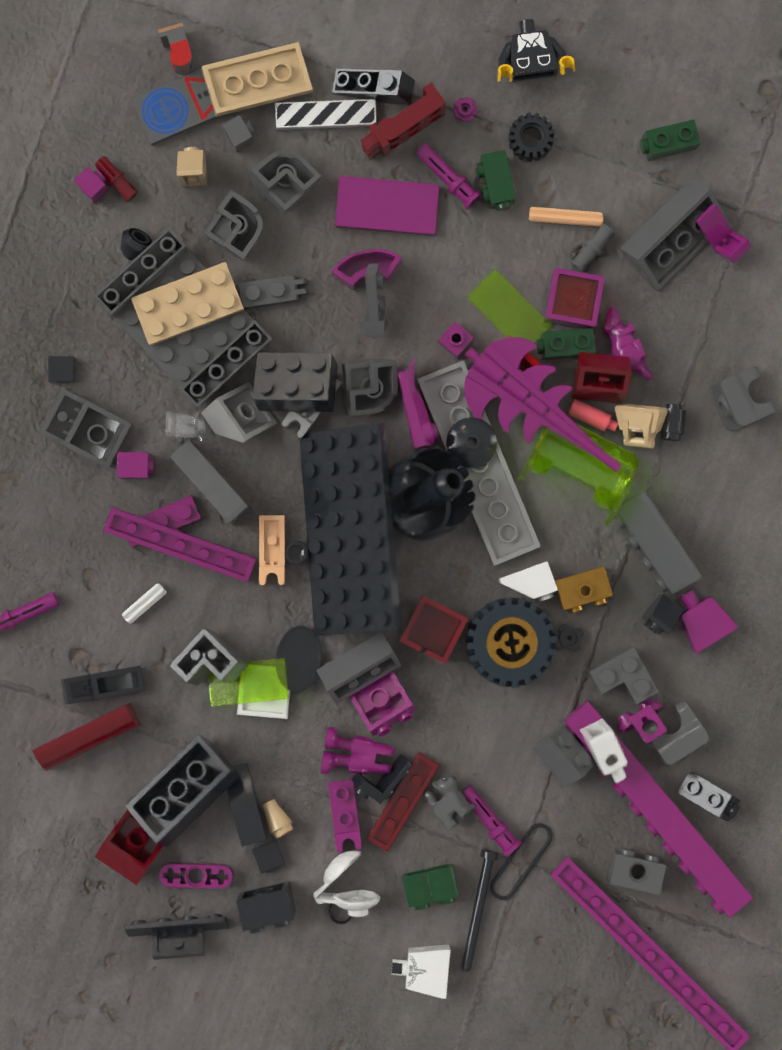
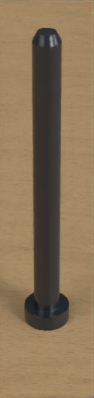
[461,849,499,972]

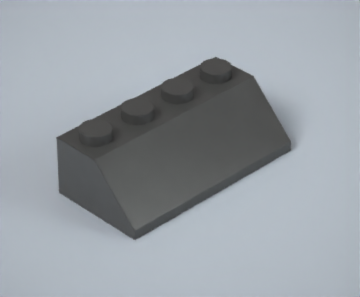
[620,179,729,291]
[613,491,702,594]

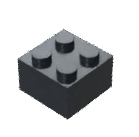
[236,881,296,934]

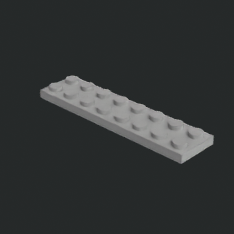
[417,360,541,566]

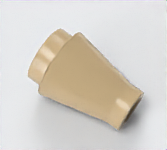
[262,799,294,839]

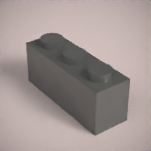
[316,631,402,704]

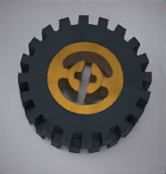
[465,598,557,688]

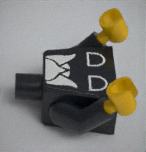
[497,19,575,82]

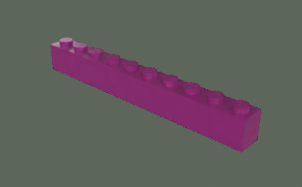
[563,700,753,918]

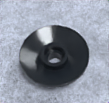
[446,417,497,468]

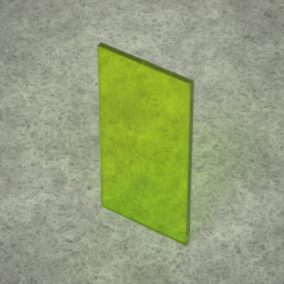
[467,269,551,342]
[208,658,288,706]

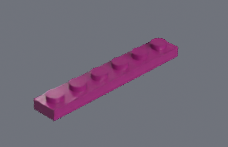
[103,506,256,582]

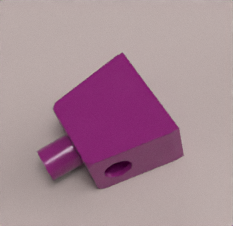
[679,589,738,653]

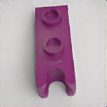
[328,779,362,853]

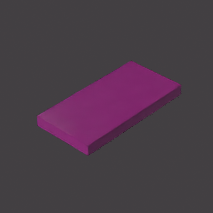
[335,176,439,236]

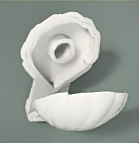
[314,850,380,917]

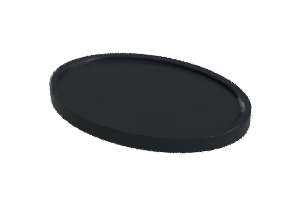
[275,626,322,692]

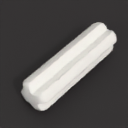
[122,583,166,624]

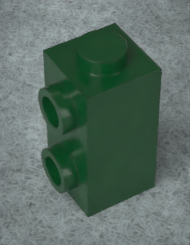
[640,119,701,161]
[476,150,516,211]
[536,328,596,360]

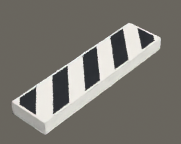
[275,99,376,130]

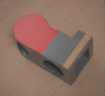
[158,22,195,76]

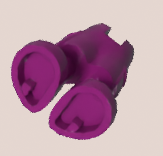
[320,727,395,775]

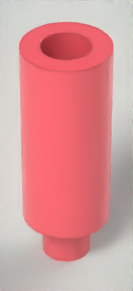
[567,399,618,432]

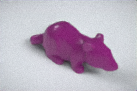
[603,306,654,380]

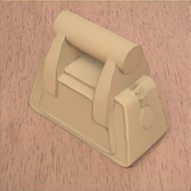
[615,404,668,449]

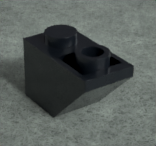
[641,594,684,635]

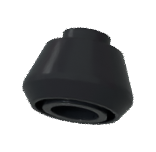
[120,228,153,261]

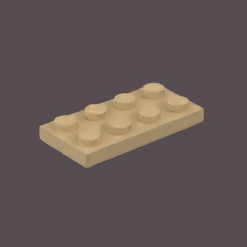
[202,42,313,117]
[131,262,244,346]

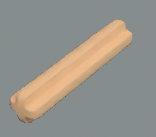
[529,207,603,227]

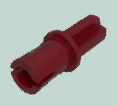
[95,156,138,202]

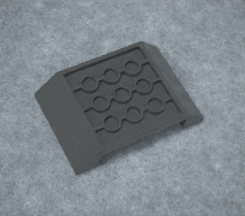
[94,228,272,408]

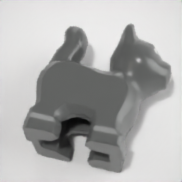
[423,775,476,831]

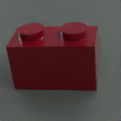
[95,809,163,885]

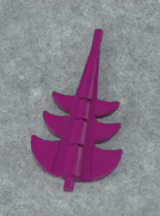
[464,336,622,472]

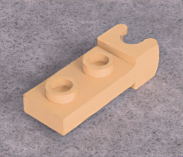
[259,515,286,585]

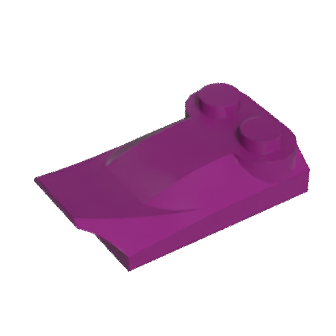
[398,357,438,451]

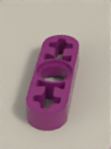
[159,862,234,889]

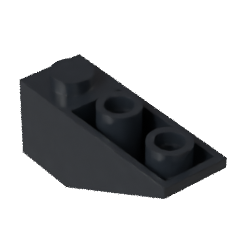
[332,68,415,105]

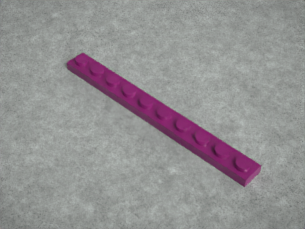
[550,856,750,1050]

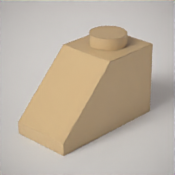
[177,147,208,187]

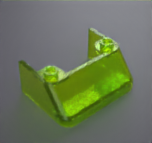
[518,424,639,526]

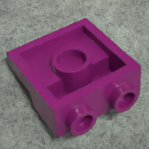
[349,671,417,737]

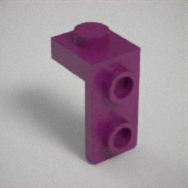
[696,204,751,263]

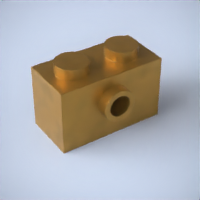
[555,566,613,613]

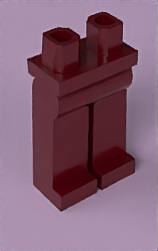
[360,82,446,160]

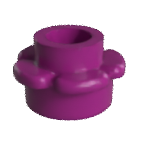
[453,97,478,122]

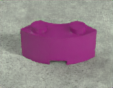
[331,249,402,290]

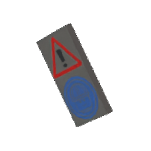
[131,60,226,146]

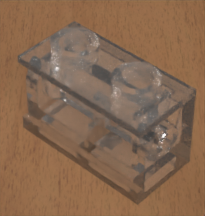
[165,411,206,441]

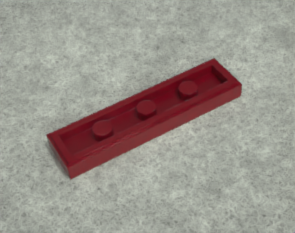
[366,752,440,852]

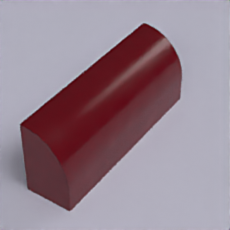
[32,703,141,771]

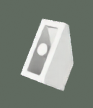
[498,562,558,602]

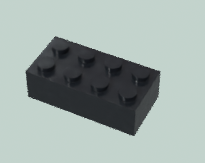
[125,735,241,847]

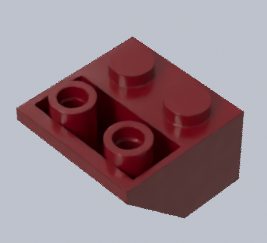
[571,352,632,404]

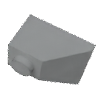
[201,382,277,443]

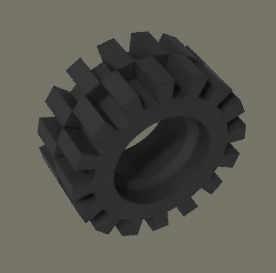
[508,112,555,162]

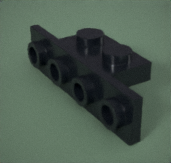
[125,914,229,960]

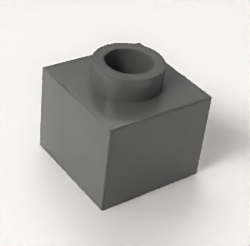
[223,115,255,152]

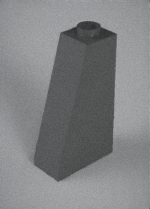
[170,440,251,525]

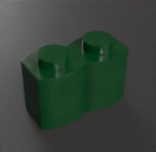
[402,864,459,910]

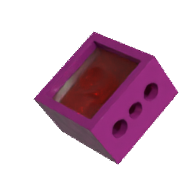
[543,268,605,330]

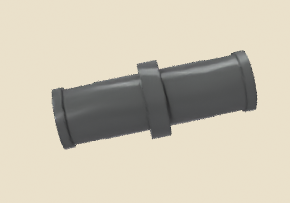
[571,223,615,273]

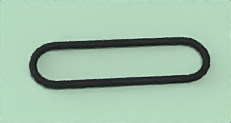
[491,823,552,900]

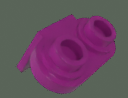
[618,698,667,744]

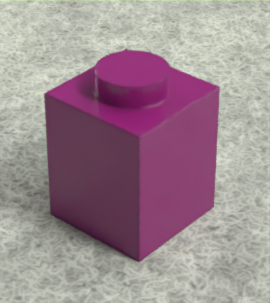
[117,452,155,479]

